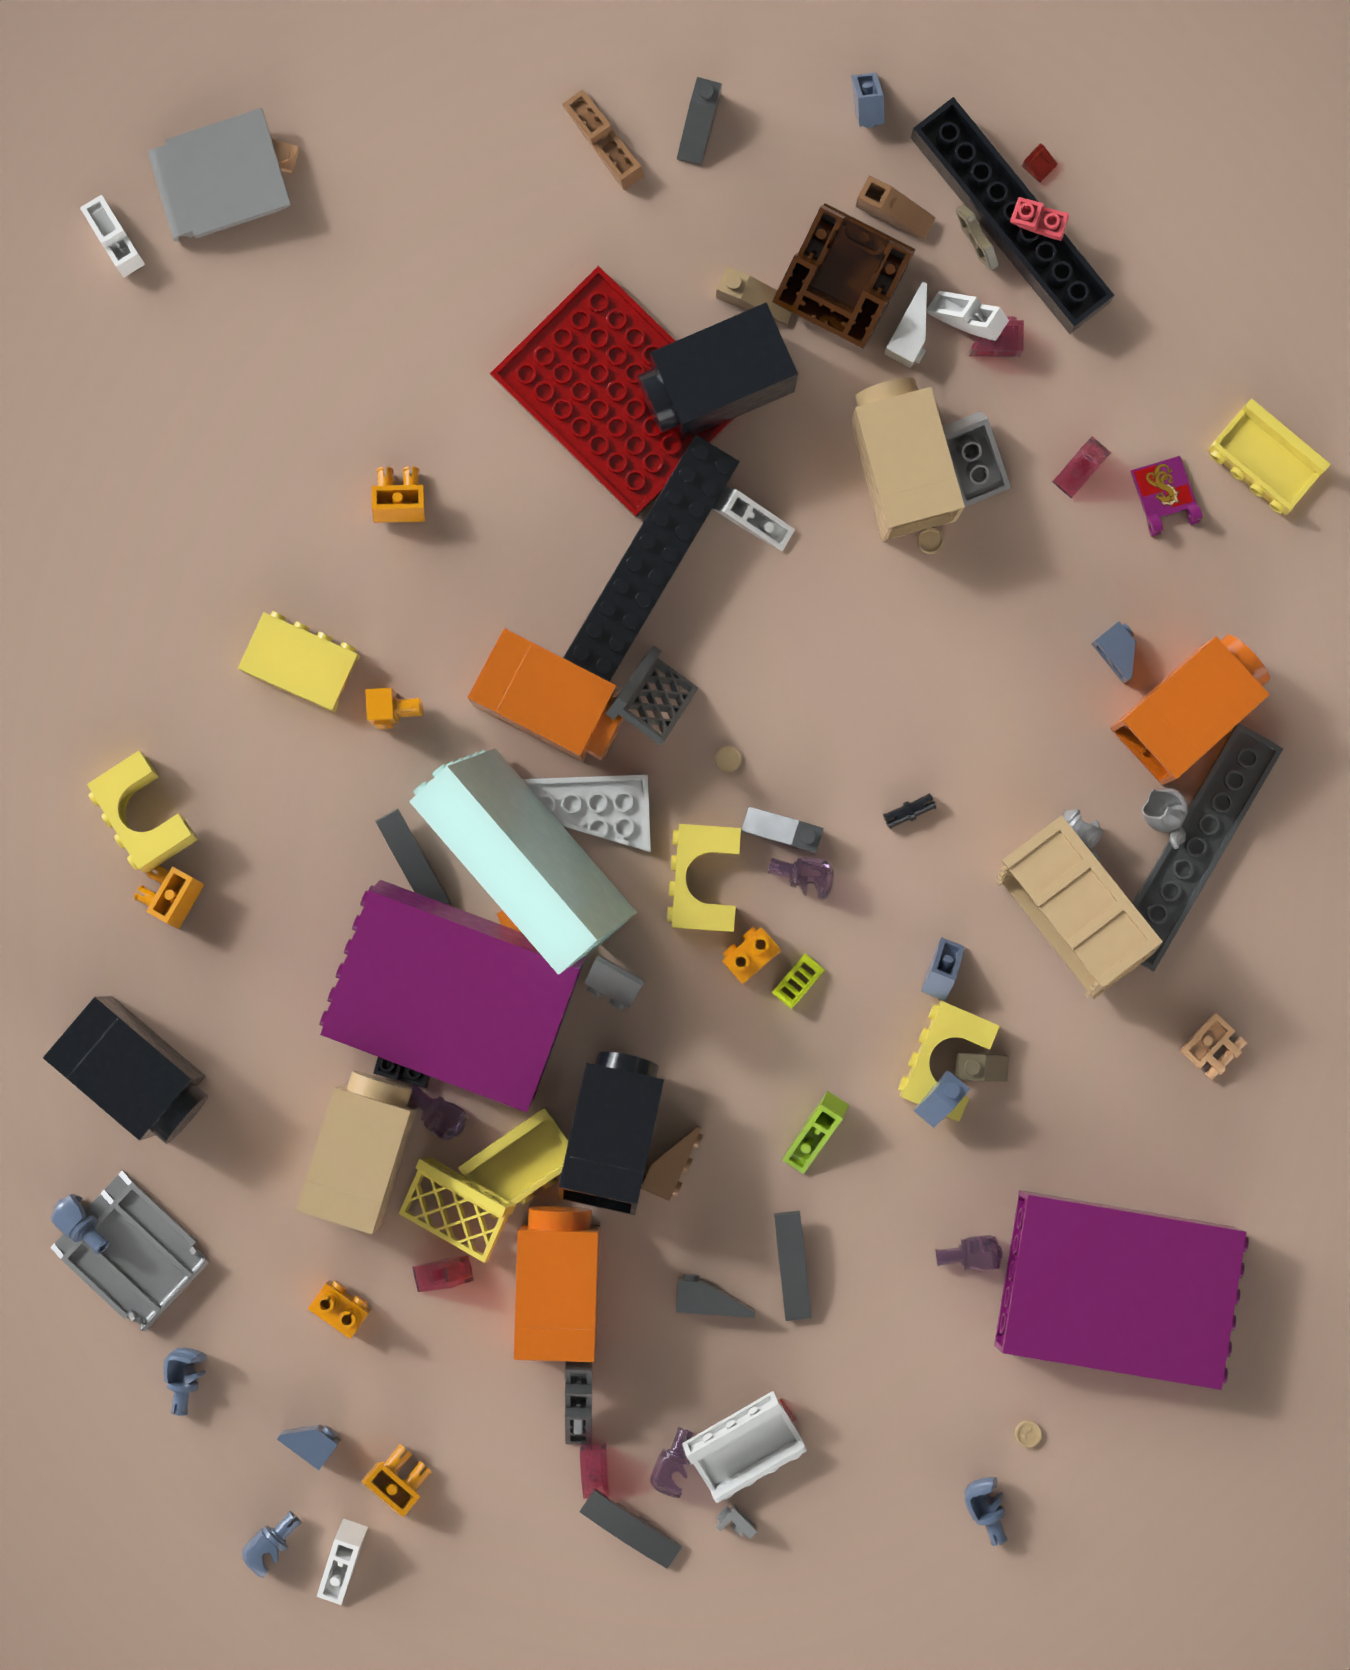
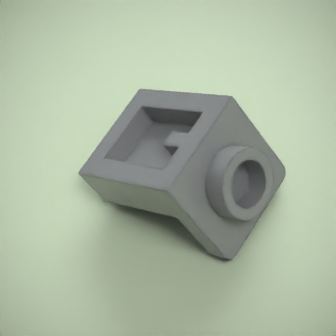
[716,1504,757,1539]

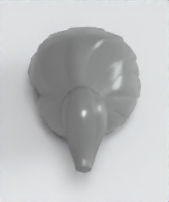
[1142,788,1188,849]
[1063,808,1104,861]

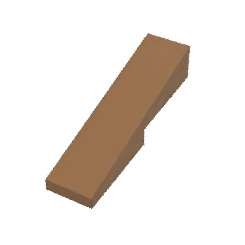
[562,90,644,190]

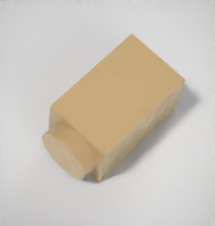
[850,378,965,541]
[296,1071,418,1234]

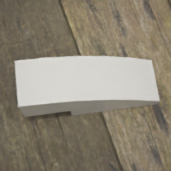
[80,195,145,278]
[926,291,1009,341]

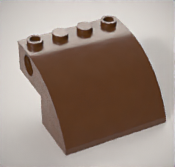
[772,203,916,349]

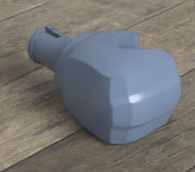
[51,1194,109,1254]
[164,1347,207,1416]
[964,1477,1008,1546]
[242,1511,302,1578]

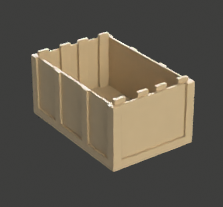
[996,815,1163,999]

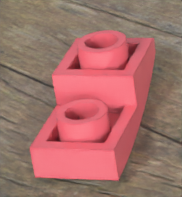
[1010,197,1070,241]

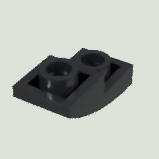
[373,1057,430,1088]

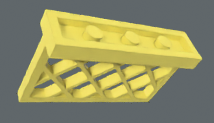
[399,1157,516,1263]

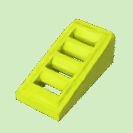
[771,953,824,1009]

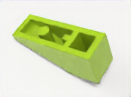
[782,1090,849,1174]

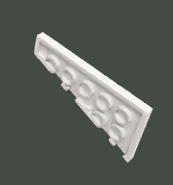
[522,775,651,852]

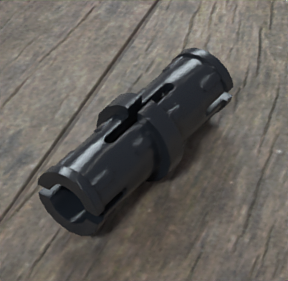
[883,793,937,830]

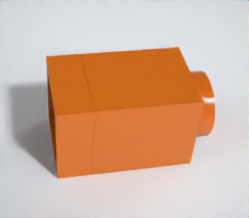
[467,628,624,762]
[1110,634,1270,785]
[514,1206,600,1362]

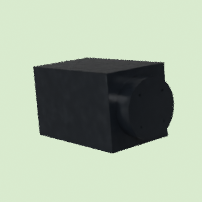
[637,302,798,441]
[43,996,208,1144]
[558,1052,664,1215]

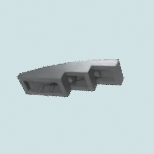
[375,808,450,904]
[774,1211,812,1321]
[565,1361,592,1445]
[579,1489,682,1569]

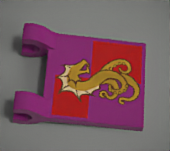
[1130,456,1203,537]

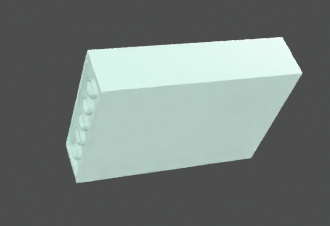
[409,748,637,975]

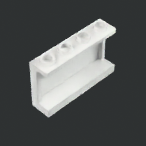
[682,1391,807,1503]

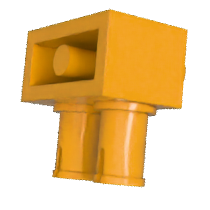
[371,466,425,523]
[365,688,423,730]
[134,865,205,929]
[722,926,781,984]
[308,1280,371,1339]
[361,1444,432,1518]

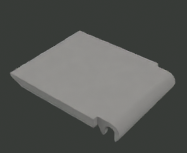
[148,108,291,242]
[51,1170,210,1332]

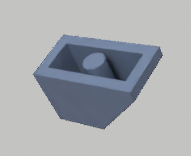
[851,73,885,128]
[1091,621,1136,683]
[921,937,965,1001]
[913,1071,970,1128]
[277,1425,341,1470]

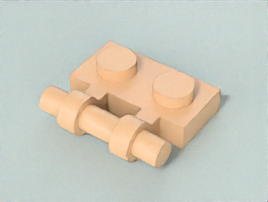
[1179,1013,1247,1081]

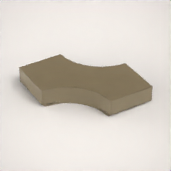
[956,204,999,270]

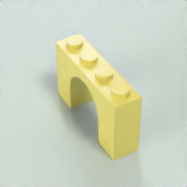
[87,751,198,874]
[667,824,741,932]
[897,1001,1000,1122]

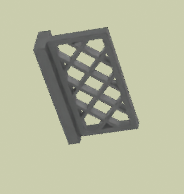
[606,645,698,745]

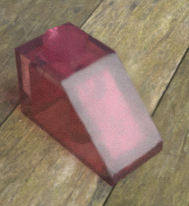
[969,316,1024,357]
[1052,436,1111,498]
[412,1255,474,1292]
[580,1444,609,1499]

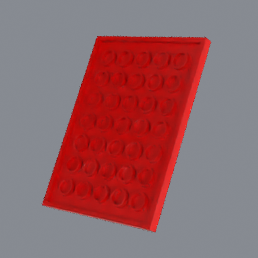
[490,266,735,518]

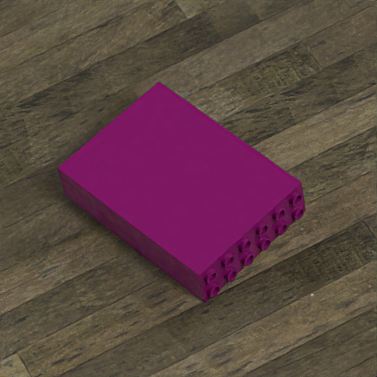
[319,880,586,1113]
[994,1190,1249,1390]

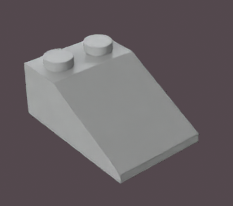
[943,411,1011,507]
[584,955,645,1010]

